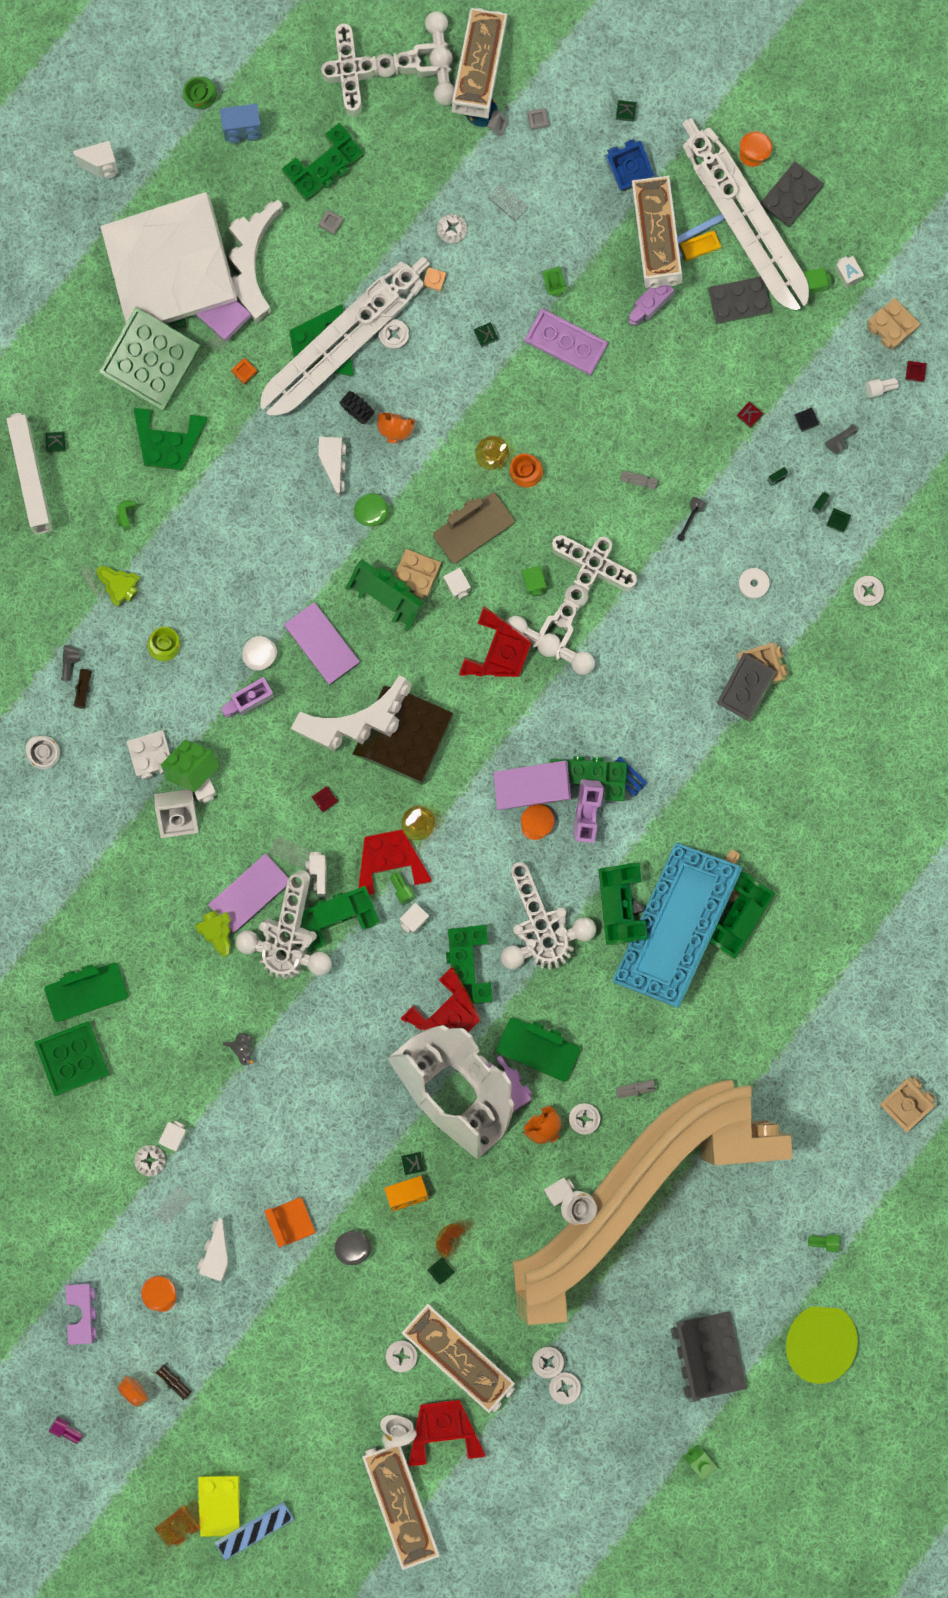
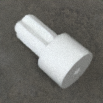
[866,378,899,398]

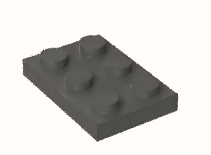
[760,161,824,228]
[708,277,771,324]
[717,653,778,722]

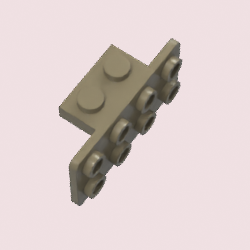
[433,493,514,564]

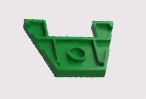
[289,305,354,377]
[134,408,207,471]

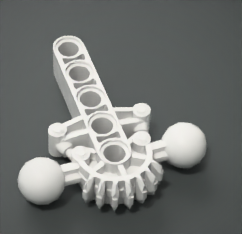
[500,862,597,970]
[235,870,332,979]

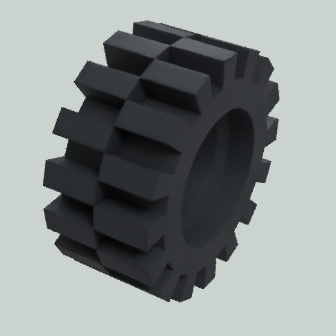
[339,391,375,425]

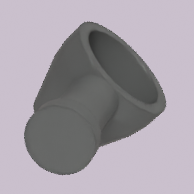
[824,424,858,454]
[61,645,79,681]

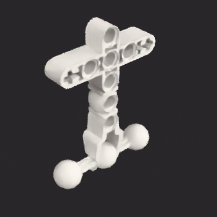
[321,11,455,117]
[506,535,637,675]

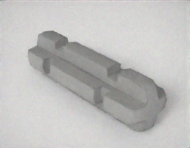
[621,471,658,489]

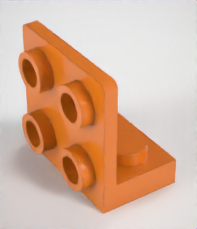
[264,1197,315,1248]

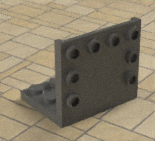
[670,1311,747,1402]

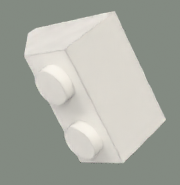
[73,141,119,179]
[154,789,199,838]

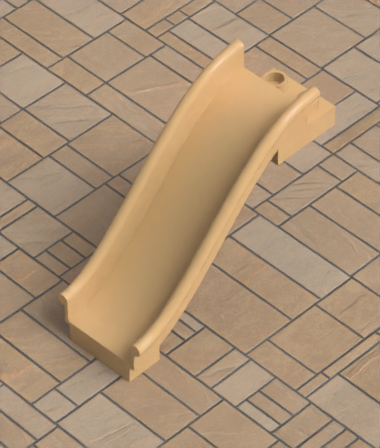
[513,1080,793,1325]

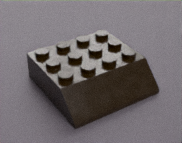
[352,686,453,785]

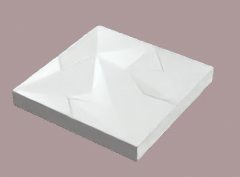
[101,192,238,324]

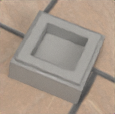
[527,108,549,131]
[487,110,508,136]
[318,210,344,235]

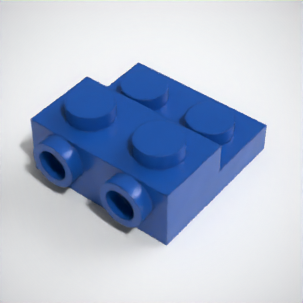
[604,139,655,190]

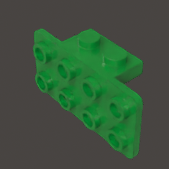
[44,963,128,1022]
[496,1017,580,1082]

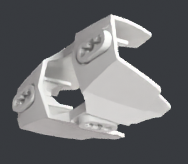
[387,1025,514,1159]

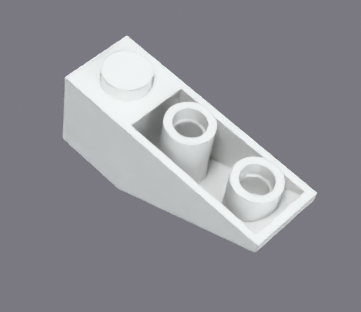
[318,437,346,497]
[197,1218,229,1282]

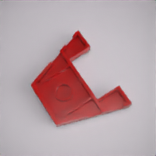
[459,606,531,677]
[358,829,432,895]
[400,966,481,1032]
[409,1400,485,1467]

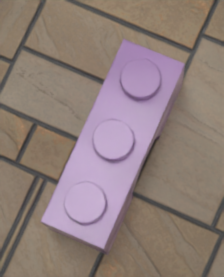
[572,779,604,843]
[66,1284,97,1345]

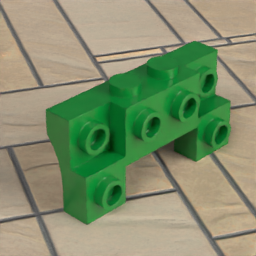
[282,123,364,202]
[345,559,424,632]
[550,756,627,801]
[598,863,648,945]
[709,871,775,959]
[300,886,380,952]
[446,925,492,1004]

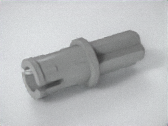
[616,1079,655,1098]

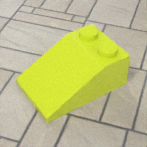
[198,1476,240,1537]

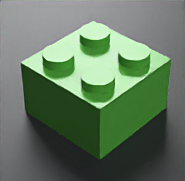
[161,739,219,792]

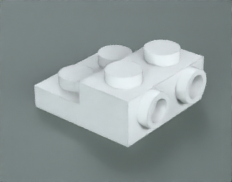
[126,730,170,780]
[306,852,326,898]

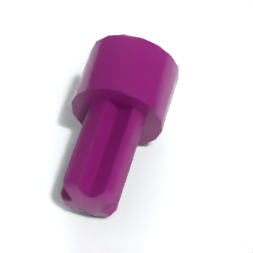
[48,1416,82,1444]

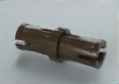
[73,669,92,709]
[156,1364,192,1401]

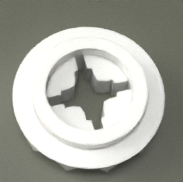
[437,213,467,243]
[379,319,409,349]
[853,576,884,606]
[569,1103,600,1135]
[134,1145,165,1176]
[386,1341,417,1372]
[532,1347,564,1379]
[549,1372,581,1404]

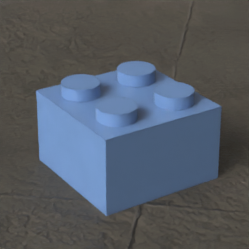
[220,104,262,144]

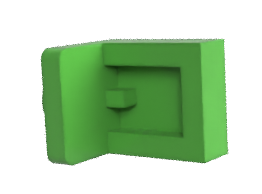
[541,266,567,297]
[116,500,137,531]
[683,1445,717,1481]

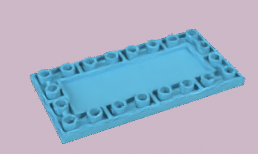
[612,843,743,1009]

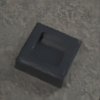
[794,407,819,432]

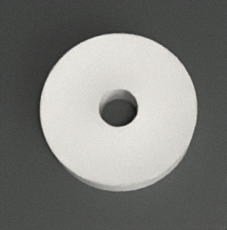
[739,568,769,599]

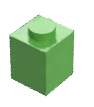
[803,268,831,294]
[522,565,546,597]

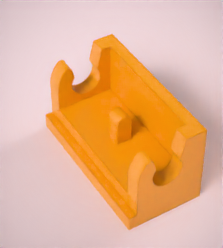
[384,1176,429,1212]

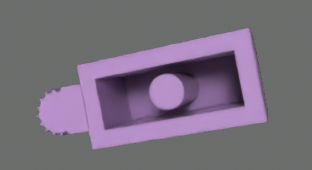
[628,285,674,326]
[221,677,274,718]
[488,1056,532,1112]

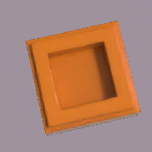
[231,358,258,385]

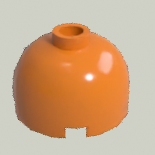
[377,412,416,444]
[523,1106,562,1144]

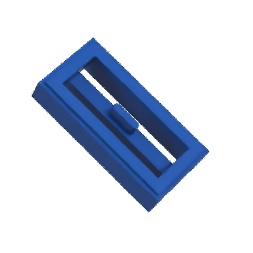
[615,756,647,797]

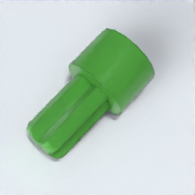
[390,872,416,905]
[808,1234,841,1253]

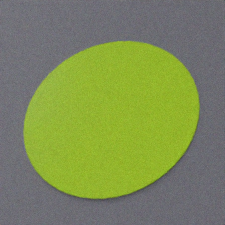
[786,1306,858,1384]

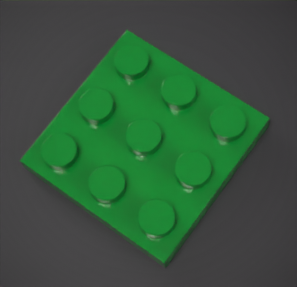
[34,1021,110,1097]

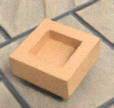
[423,267,446,292]

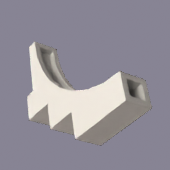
[228,200,283,324]
[291,675,411,752]

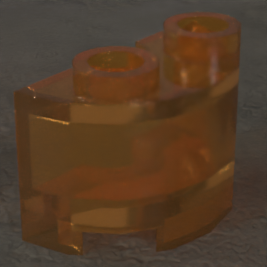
[436,1224,466,1260]
[154,1505,201,1548]

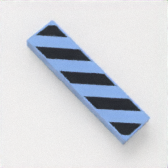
[215,1502,294,1560]

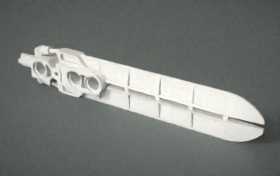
[682,118,809,310]
[261,257,430,416]

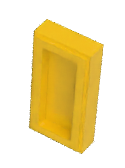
[679,230,721,262]

